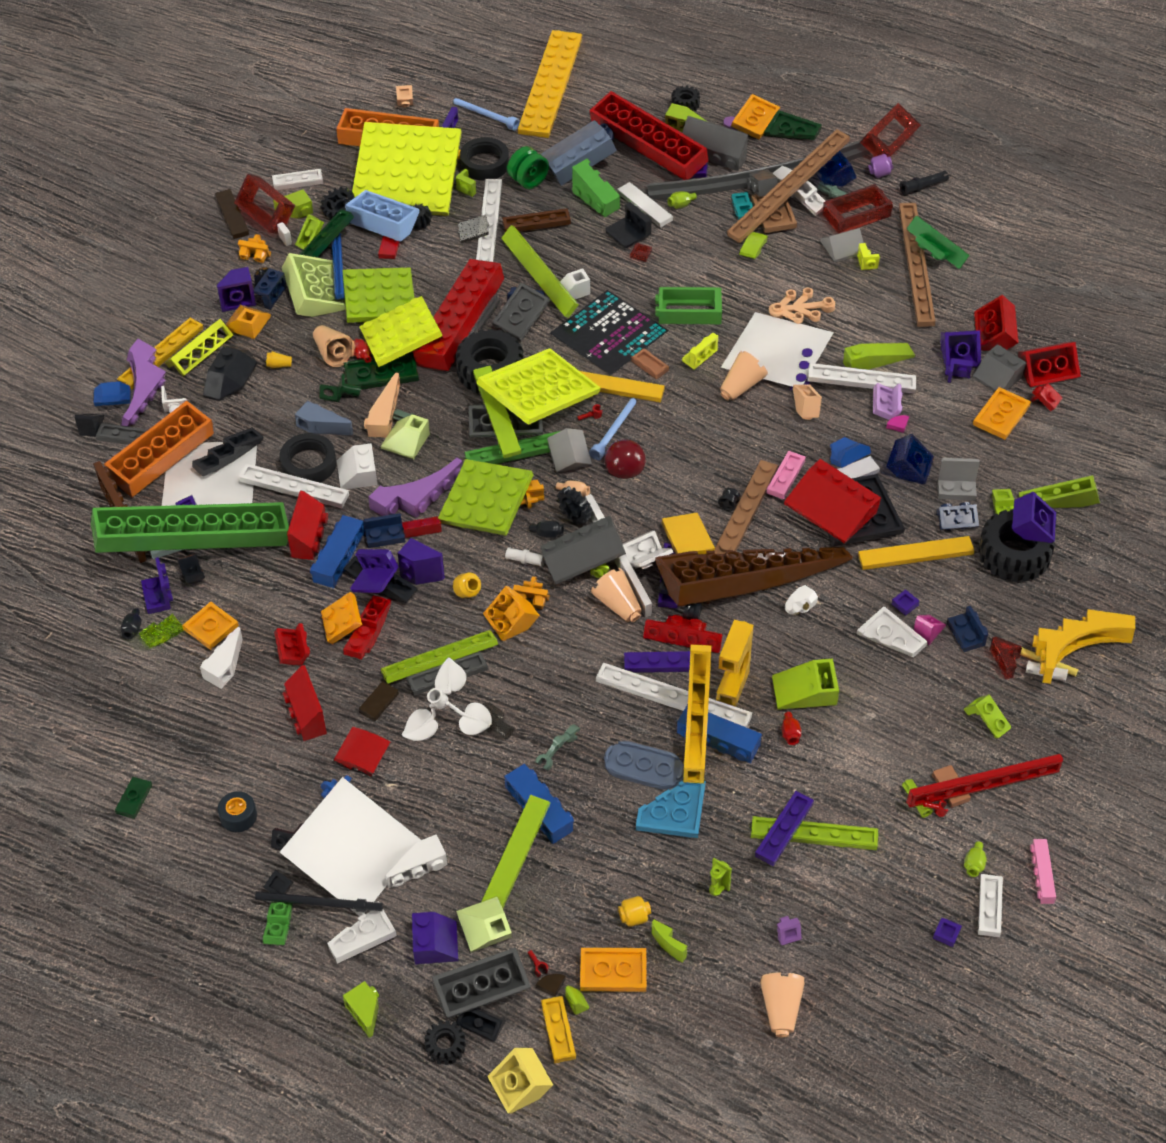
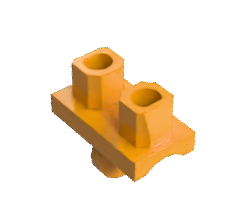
[238,234,271,263]
[521,480,544,509]
[513,576,550,609]

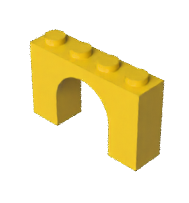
[716,619,754,707]

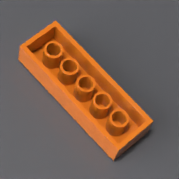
[336,108,439,146]
[104,401,214,497]

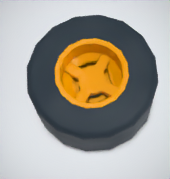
[218,791,257,832]

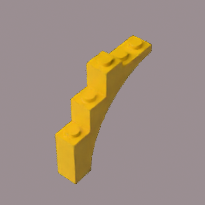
[1032,609,1135,684]
[683,645,711,783]

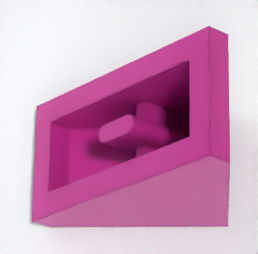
[914,615,946,645]

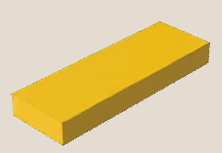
[541,996,576,1063]

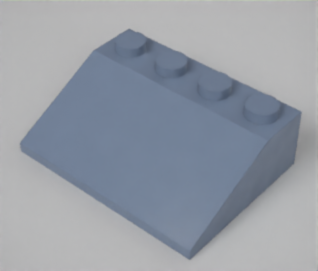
[541,120,617,186]

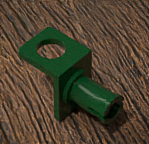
[319,374,361,402]

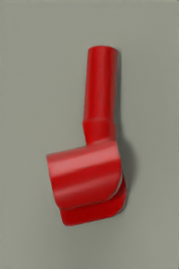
[577,404,603,420]
[923,800,949,817]
[528,950,548,977]

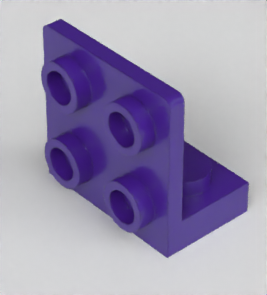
[141,557,173,614]

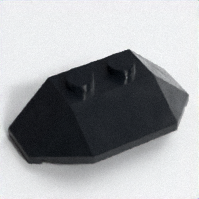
[203,346,257,402]

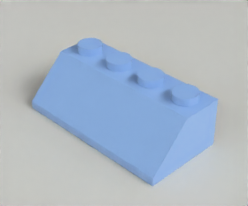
[345,190,419,242]

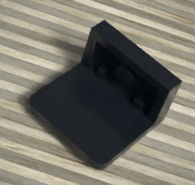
[606,202,652,248]

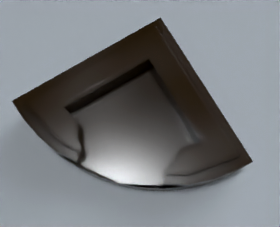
[536,974,566,997]

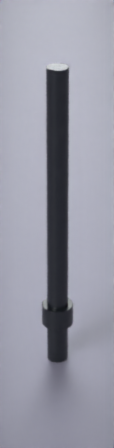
[255,891,383,912]

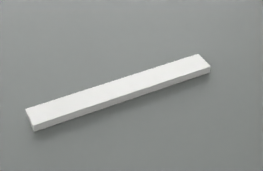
[476,179,502,262]
[586,494,652,617]
[596,663,752,728]

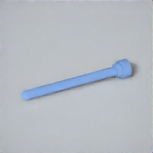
[453,98,520,131]
[589,398,636,460]

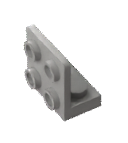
[937,458,979,501]

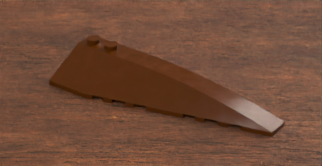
[655,547,853,606]

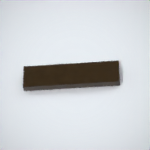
[215,189,249,239]

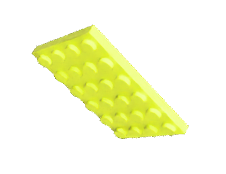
[477,348,600,425]

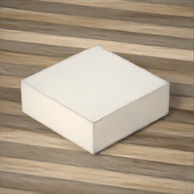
[277,222,292,246]

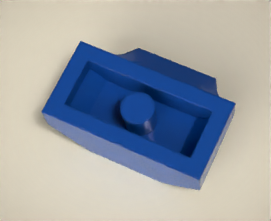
[94,381,131,406]
[830,437,871,468]

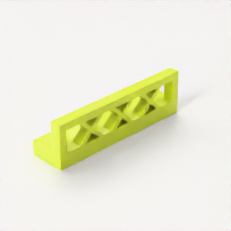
[165,319,233,377]

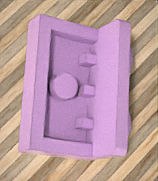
[873,383,903,420]

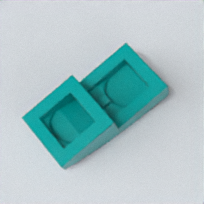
[731,192,753,220]

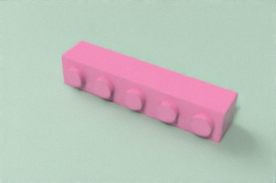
[1030,839,1056,904]

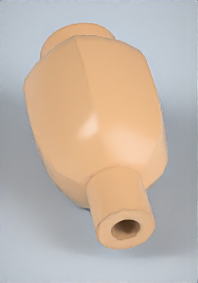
[556,480,590,497]

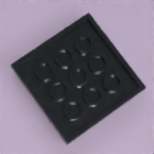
[827,474,905,546]

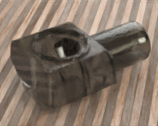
[482,702,514,740]

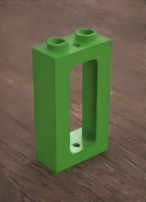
[655,287,722,324]

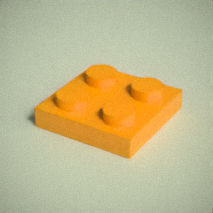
[321,592,362,644]
[182,602,239,650]

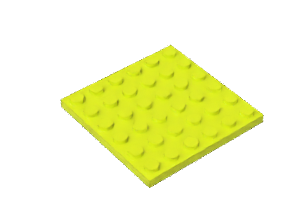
[352,122,462,216]

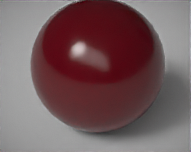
[605,439,646,479]

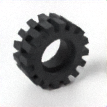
[671,85,700,111]
[424,1020,466,1065]

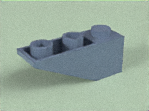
[295,401,353,435]

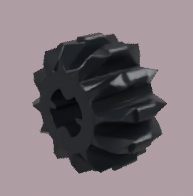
[409,203,432,230]

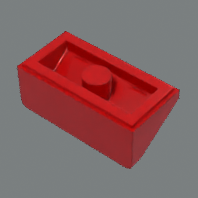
[402,516,442,538]

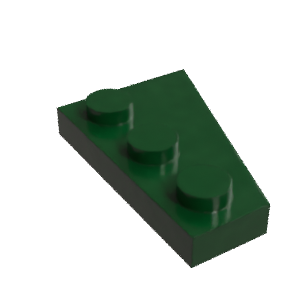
[764,110,822,140]

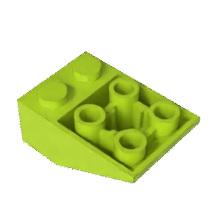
[772,658,839,710]

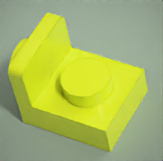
[857,243,880,270]

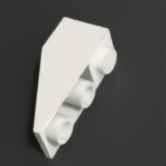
[200,627,243,689]
[386,834,447,889]

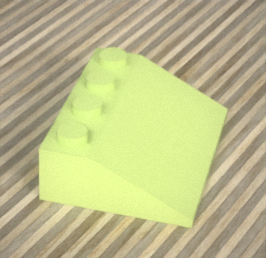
[282,253,346,317]

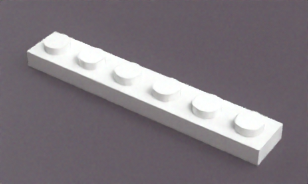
[808,363,916,394]
[239,463,349,508]

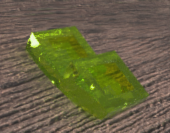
[139,613,183,648]

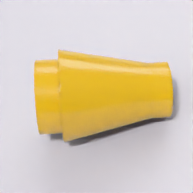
[266,351,292,369]

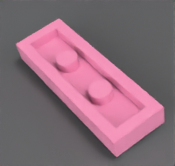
[767,451,806,499]

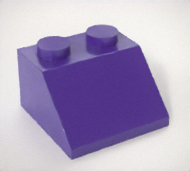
[217,267,256,312]
[941,330,981,368]
[1012,492,1056,543]
[397,538,445,585]
[412,912,459,965]

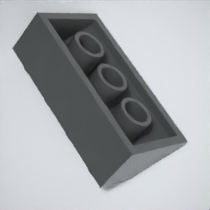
[682,116,748,171]
[469,405,543,438]
[541,516,626,584]
[432,947,531,1019]

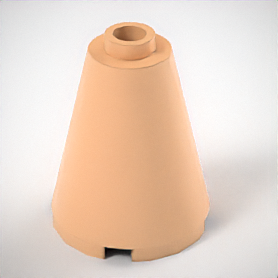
[313,325,355,367]
[720,351,768,400]
[591,568,642,622]
[760,973,805,1037]

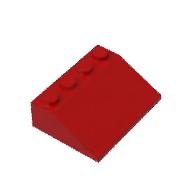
[784,459,881,543]

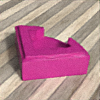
[886,415,909,433]

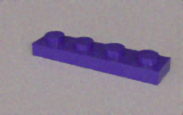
[624,651,690,673]
[755,791,814,866]

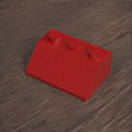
[974,295,1019,351]
[1018,342,1081,387]
[287,490,328,560]
[282,665,327,741]

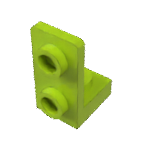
[964,694,1011,739]

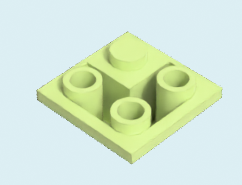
[381,415,430,459]
[456,897,512,952]

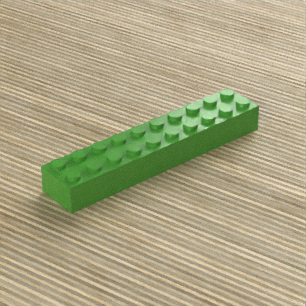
[90,502,289,553]

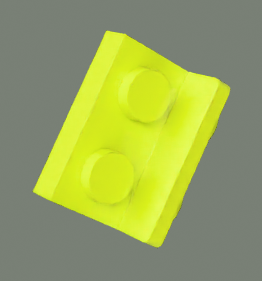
[682,333,718,370]

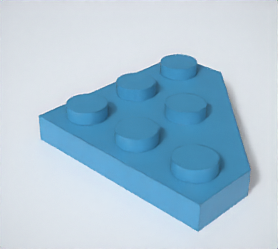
[636,780,706,838]

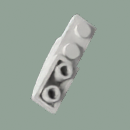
[773,166,828,216]

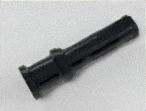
[900,171,949,196]

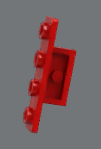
[643,615,723,653]

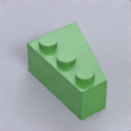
[572,158,620,217]

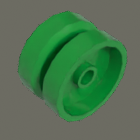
[507,146,549,189]

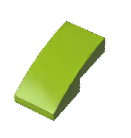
[739,232,768,259]
[992,489,1014,515]
[651,919,687,963]

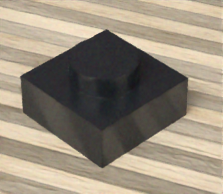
[263,870,294,894]

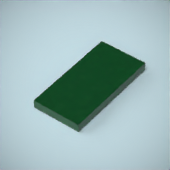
[344,352,419,390]

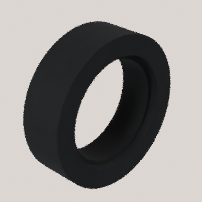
[460,137,509,181]
[280,433,336,483]

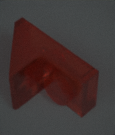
[990,637,1022,680]

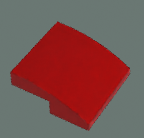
[334,727,390,777]

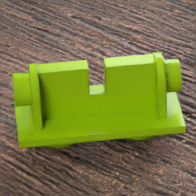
[709,858,732,896]

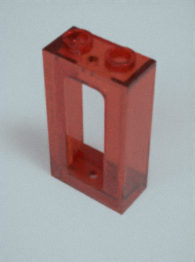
[860,103,921,157]
[234,174,296,234]
[822,184,893,233]

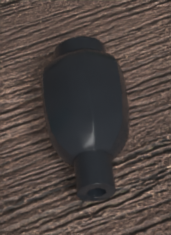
[529,520,564,538]
[120,608,142,639]

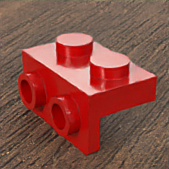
[274,623,310,665]

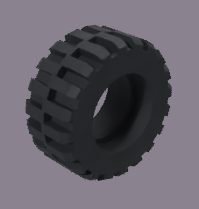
[456,329,524,394]
[978,509,1055,582]

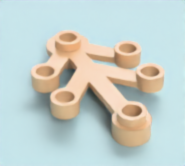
[769,287,835,324]

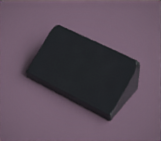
[456,1008,506,1042]

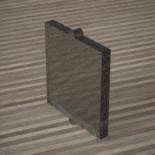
[458,214,489,243]

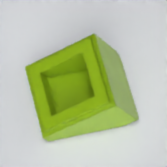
[565,986,589,1015]

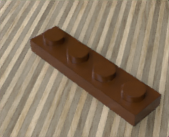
[502,208,571,232]

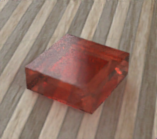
[630,243,652,262]

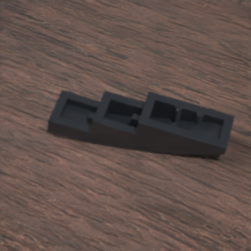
[192,427,264,476]
[343,556,418,603]

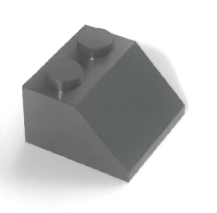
[973,344,1026,392]

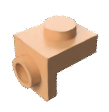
[396,85,413,108]

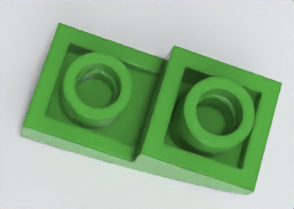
[263,902,292,945]

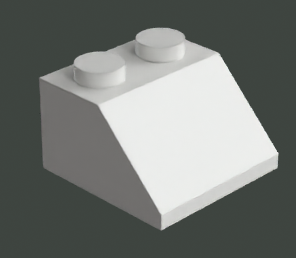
[337,443,377,489]

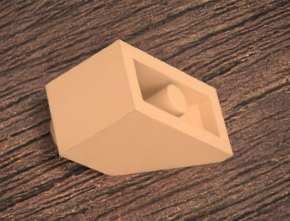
[793,385,822,420]

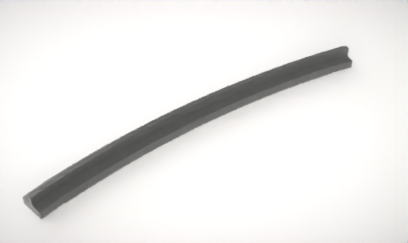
[647,136,877,200]

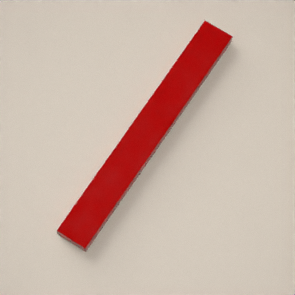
[906,754,1064,808]

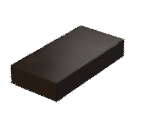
[359,681,399,721]

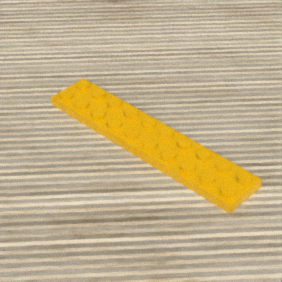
[518,30,582,138]

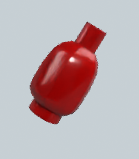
[353,339,371,363]
[781,712,801,745]

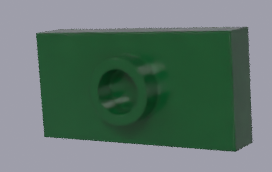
[115,777,152,819]

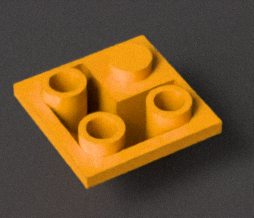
[225,304,271,339]
[483,586,540,641]

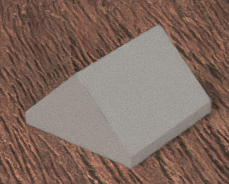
[820,228,864,262]
[547,428,592,473]

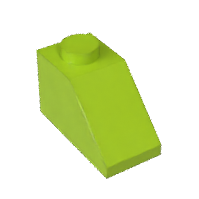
[273,189,313,219]
[343,981,379,1038]

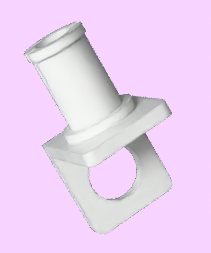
[161,386,187,413]

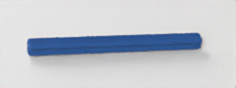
[332,233,344,300]

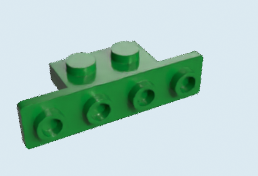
[907,216,969,269]

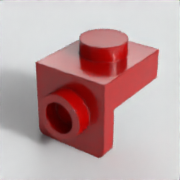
[1030,383,1063,411]

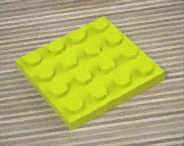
[359,296,443,367]

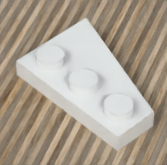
[857,607,927,657]
[328,901,397,964]

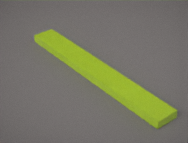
[501,225,579,318]

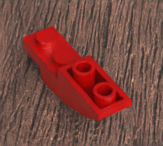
[343,595,391,660]

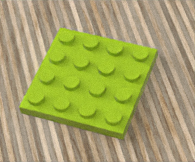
[342,267,414,323]
[438,459,534,536]

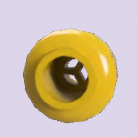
[453,572,481,598]
[618,896,651,927]

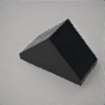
[75,413,104,437]

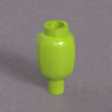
[667,191,697,209]
[964,841,986,877]

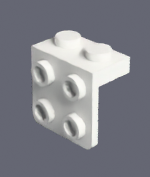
[623,530,673,569]

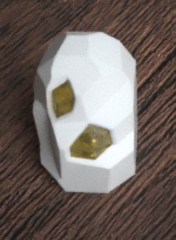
[785,585,818,615]

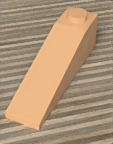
[364,373,400,438]

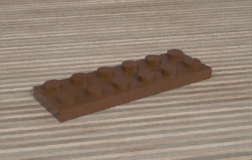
[93,461,148,563]

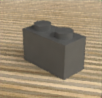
[747,169,778,197]

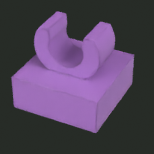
[777,916,802,945]

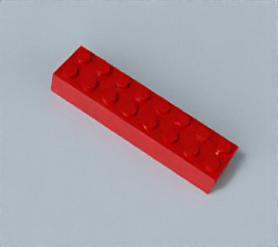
[589,91,709,180]
[413,259,505,371]

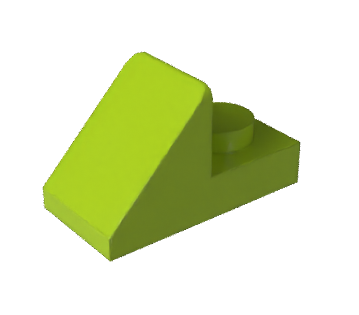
[295,214,324,249]

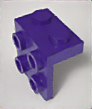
[350,549,399,593]

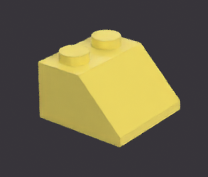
[488,1048,553,1114]

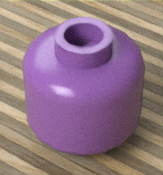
[868,154,893,178]

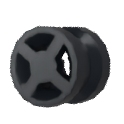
[718,487,741,511]
[683,603,702,619]

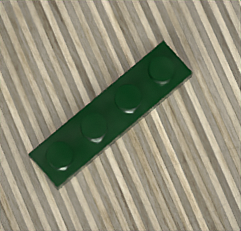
[299,209,354,258]

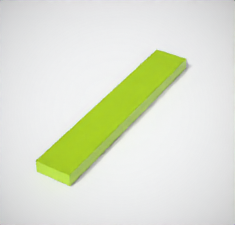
[473,365,521,458]
[380,630,498,684]
[481,795,550,908]
[751,816,878,850]

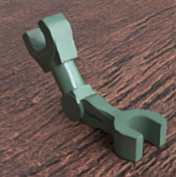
[535,724,580,771]

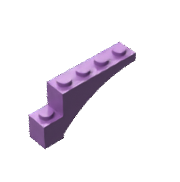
[121,339,166,427]
[368,458,463,518]

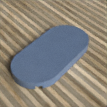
[604,741,684,790]

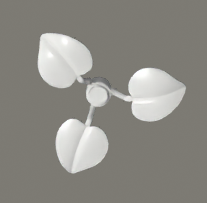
[402,658,492,741]

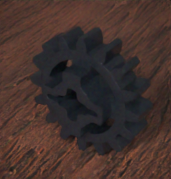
[320,187,355,220]
[556,486,593,525]

